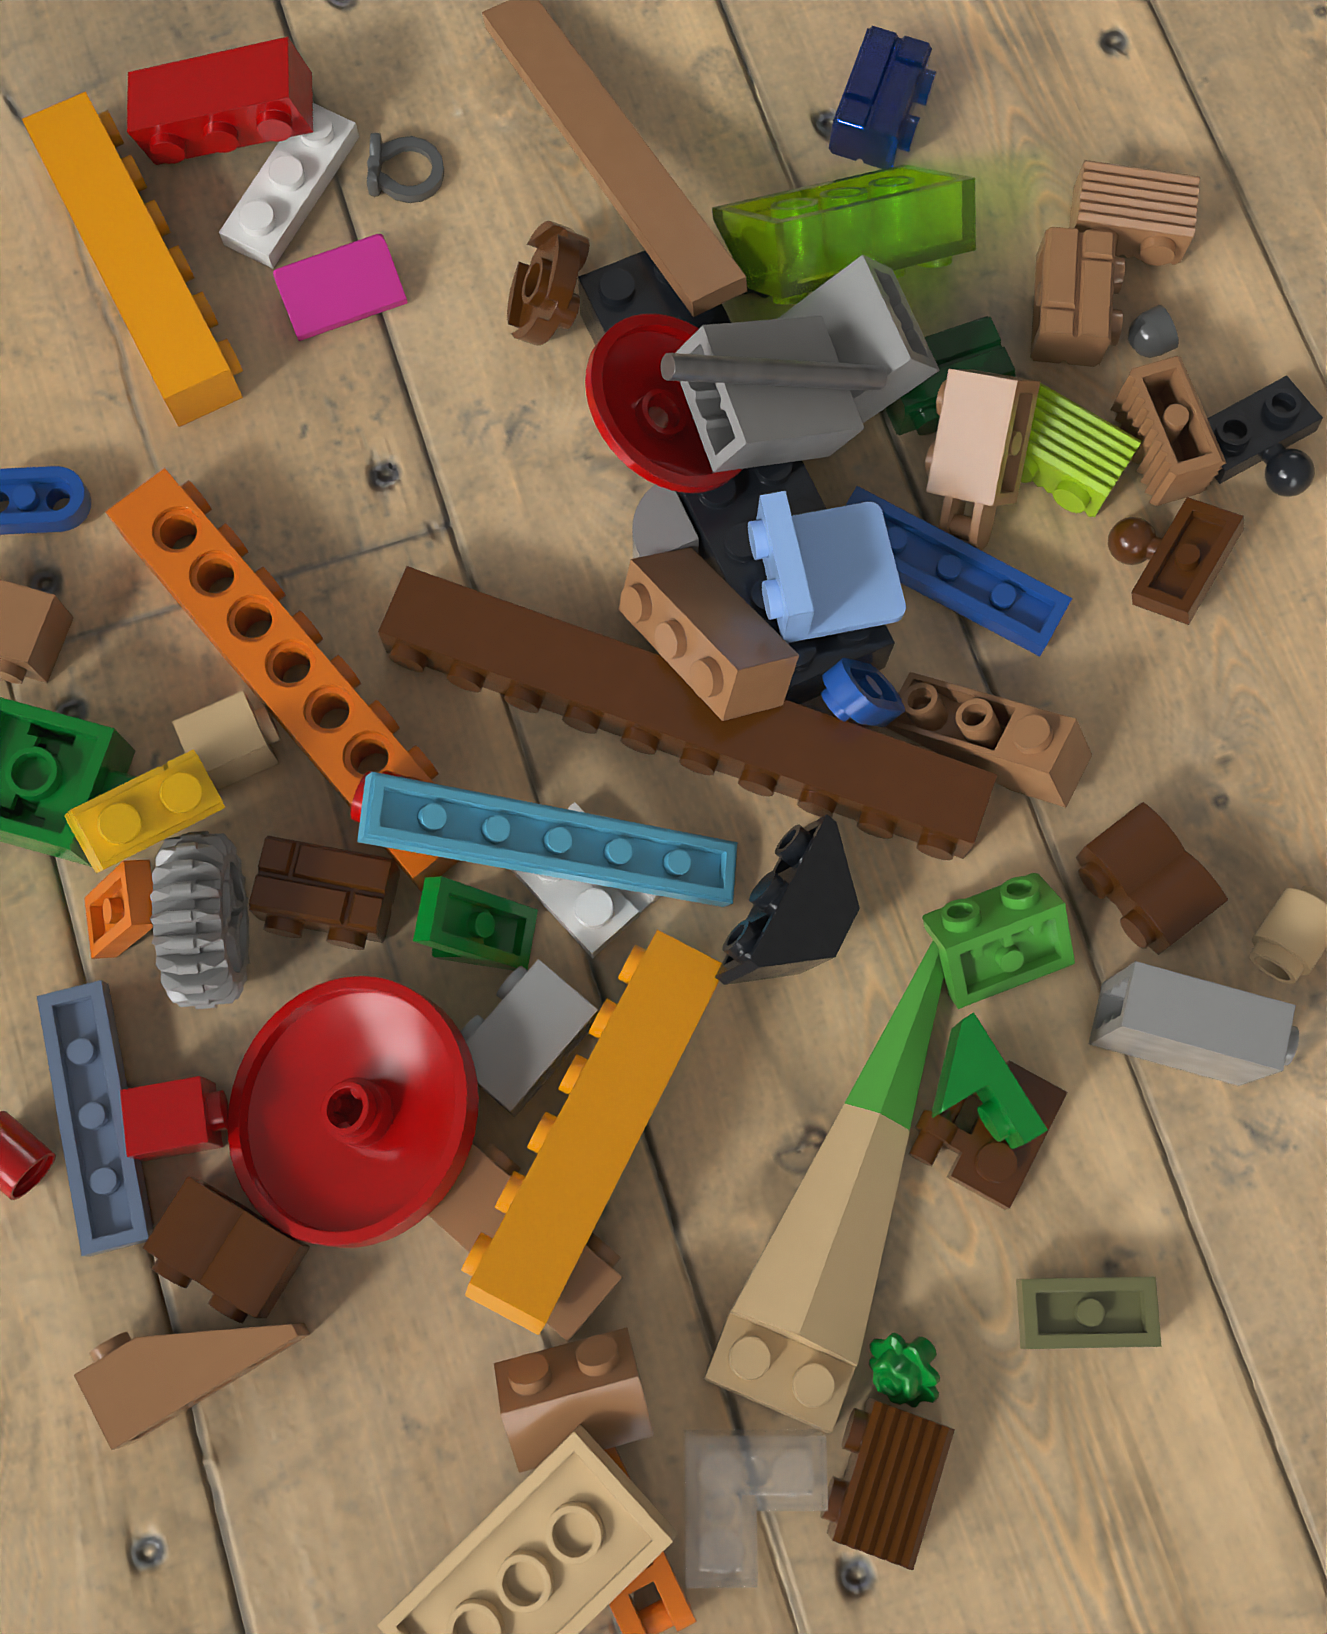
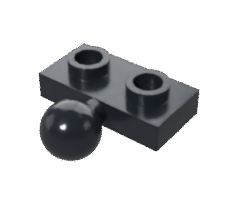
[1207,376,1323,497]

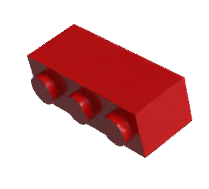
[127,36,313,165]

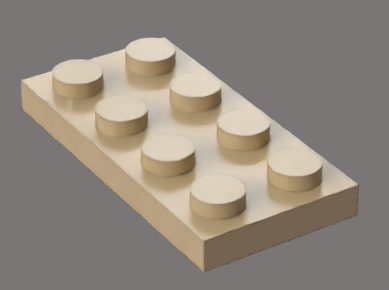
[377,1424,678,1634]

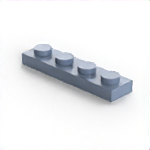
[37,980,154,1257]

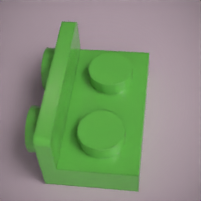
[922,873,1075,1009]

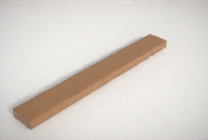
[482,0,747,317]

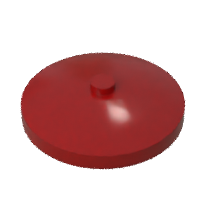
[228,976,479,1248]

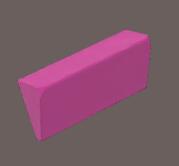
[273,234,408,341]

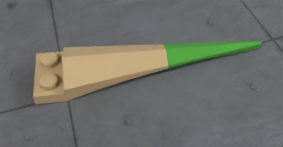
[703,940,944,1434]

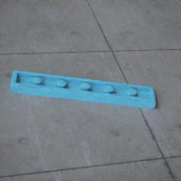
[357,772,738,907]

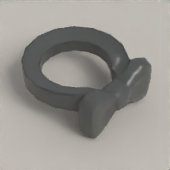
[367,133,444,203]

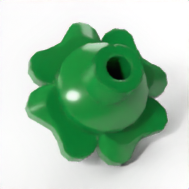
[869,1333,940,1408]

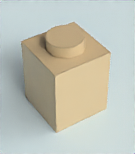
[172,691,281,791]

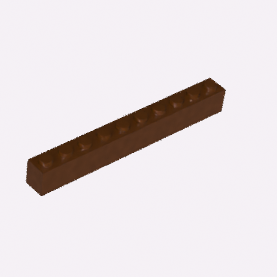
[378,566,997,860]

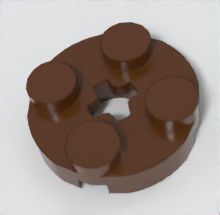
[507,221,590,346]

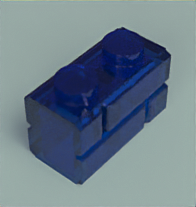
[828,26,937,171]

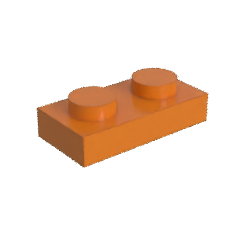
[84,859,153,959]

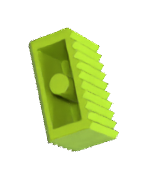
[1021,383,1142,517]

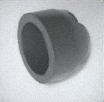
[1128,305,1179,358]

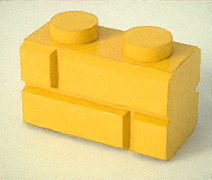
[64,749,225,874]

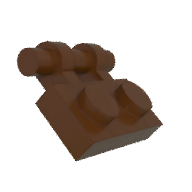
[909,1060,1068,1210]

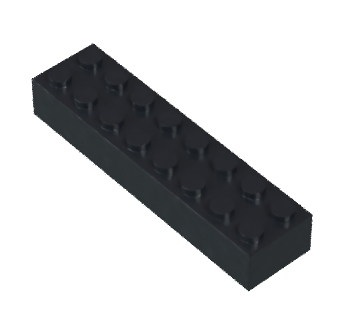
[578,251,895,704]

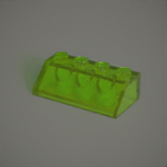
[712,164,976,304]

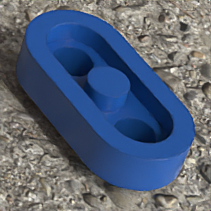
[0,466,92,535]
[821,658,905,727]

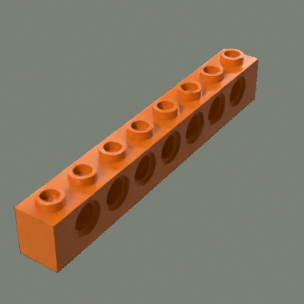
[105,468,460,892]

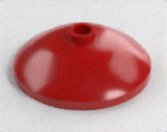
[585,314,742,493]

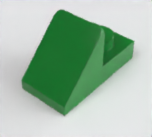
[413,876,538,971]
[931,1013,1048,1149]

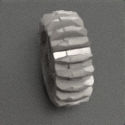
[150,831,250,1009]

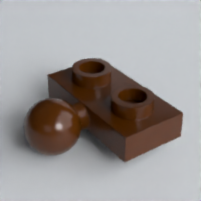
[1108,497,1244,625]

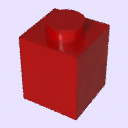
[120,1076,229,1162]

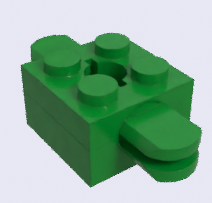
[0,697,137,867]

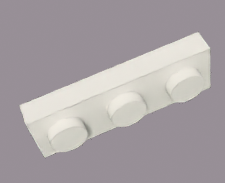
[219,103,359,269]

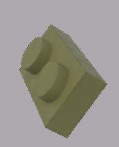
[1016,1277,1162,1349]

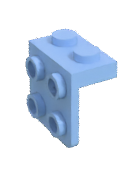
[748,491,906,643]

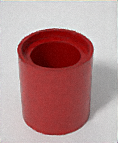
[0,1111,56,1200]

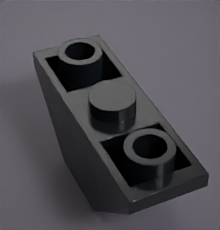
[715,814,860,985]

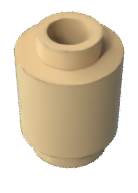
[1249,886,1327,984]

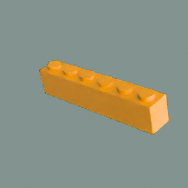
[22,91,243,427]
[461,929,722,1335]

